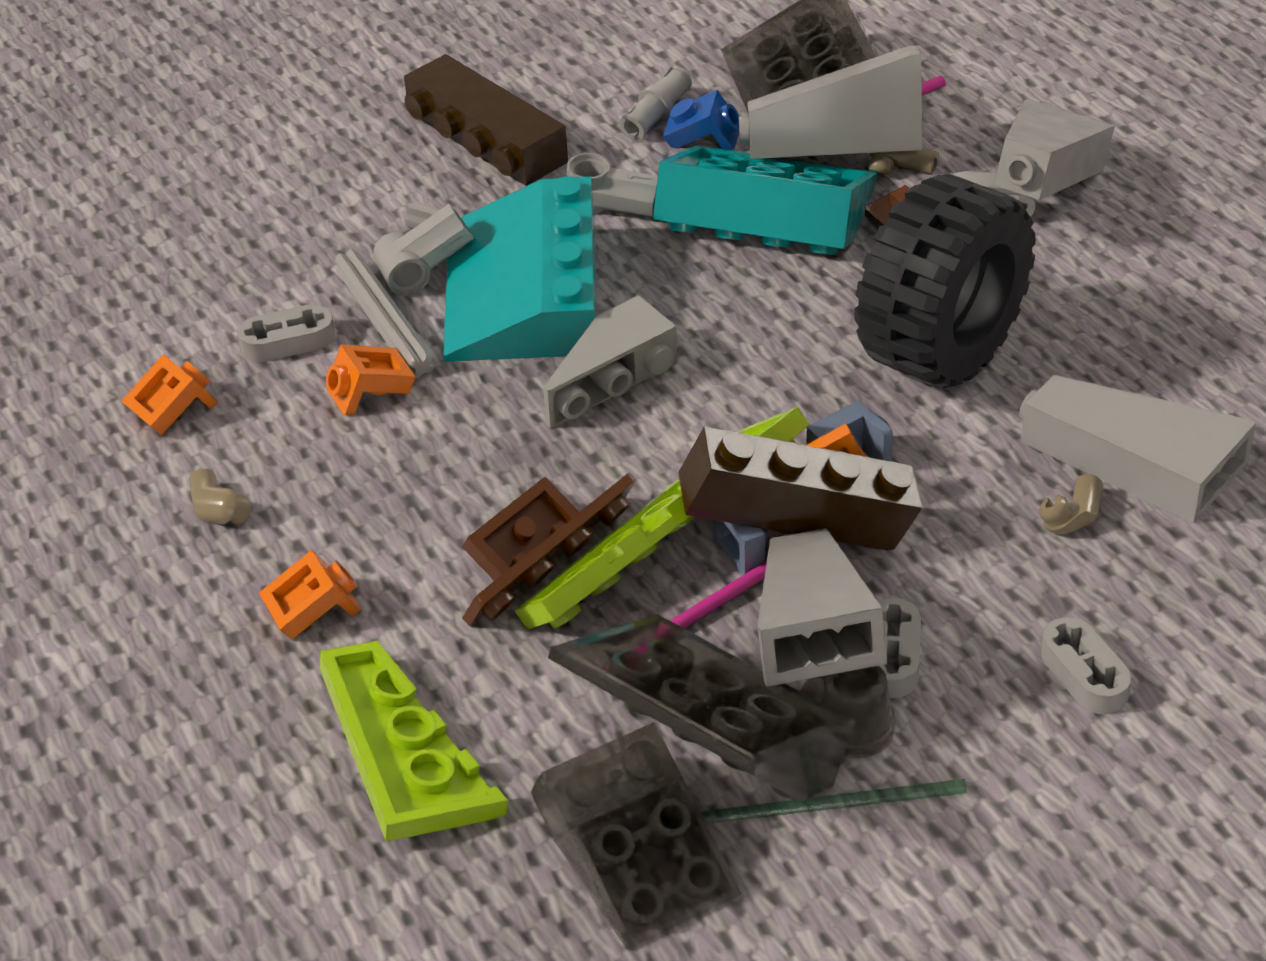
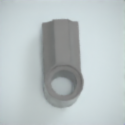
[567,153,658,217]
[373,204,475,296]

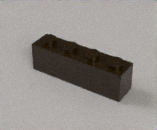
[404,54,568,186]
[678,426,923,550]

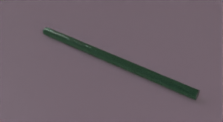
[654,779,967,829]

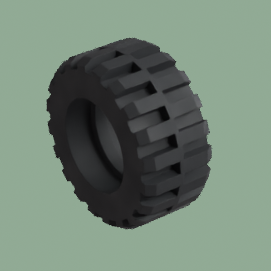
[854,174,1036,388]

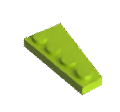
[319,641,508,842]

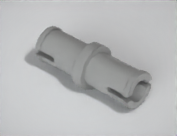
[619,66,692,140]

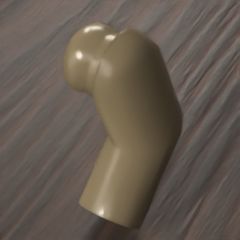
[868,148,939,177]
[189,469,251,525]
[1039,474,1103,535]

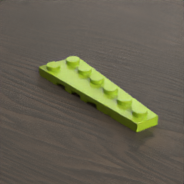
[515,406,810,629]

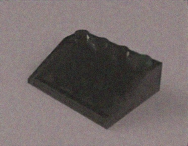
[721,0,879,112]
[548,614,855,802]

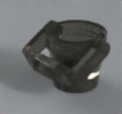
[787,666,896,764]

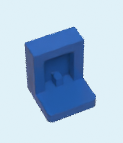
[663,90,739,150]

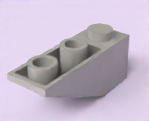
[543,295,677,429]

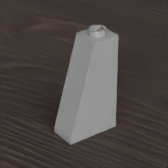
[739,46,923,159]
[994,99,1115,200]
[1019,375,1256,523]
[758,528,887,687]

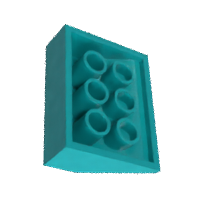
[653,145,878,254]
[443,176,597,362]

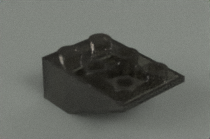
[530,722,741,950]

